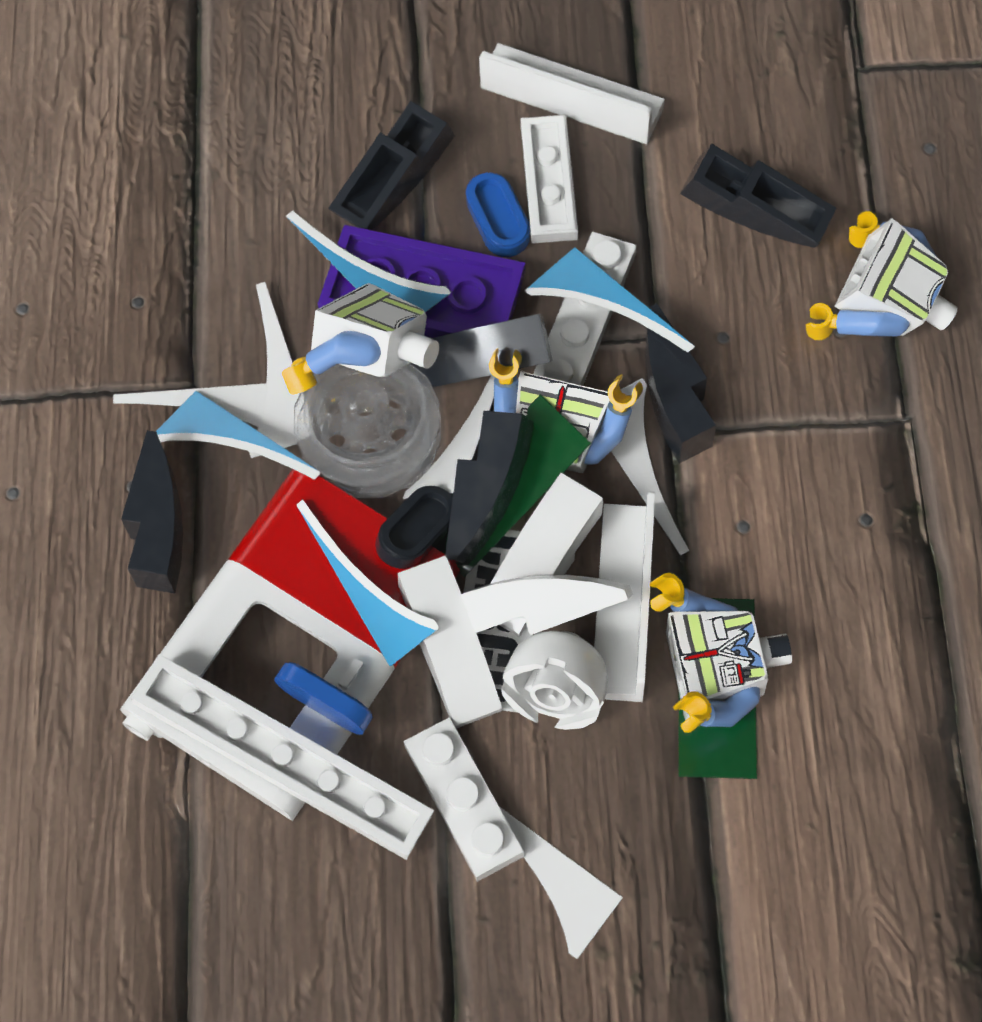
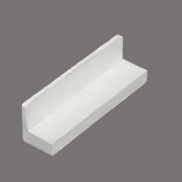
[479,43,664,144]
[594,492,655,702]

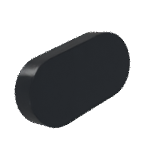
[375,486,453,569]

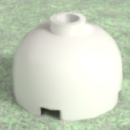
[501,630,608,730]

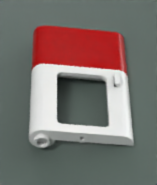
[120,469,459,821]

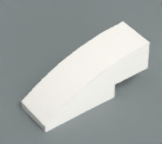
[490,473,603,637]
[398,555,502,729]
[461,575,633,635]

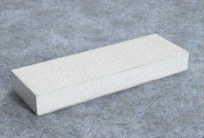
[521,115,578,244]

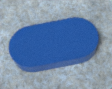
[466,173,530,257]
[274,662,373,735]

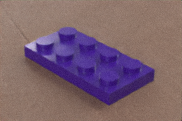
[318,225,525,338]

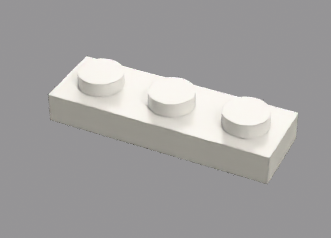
[404,717,524,882]

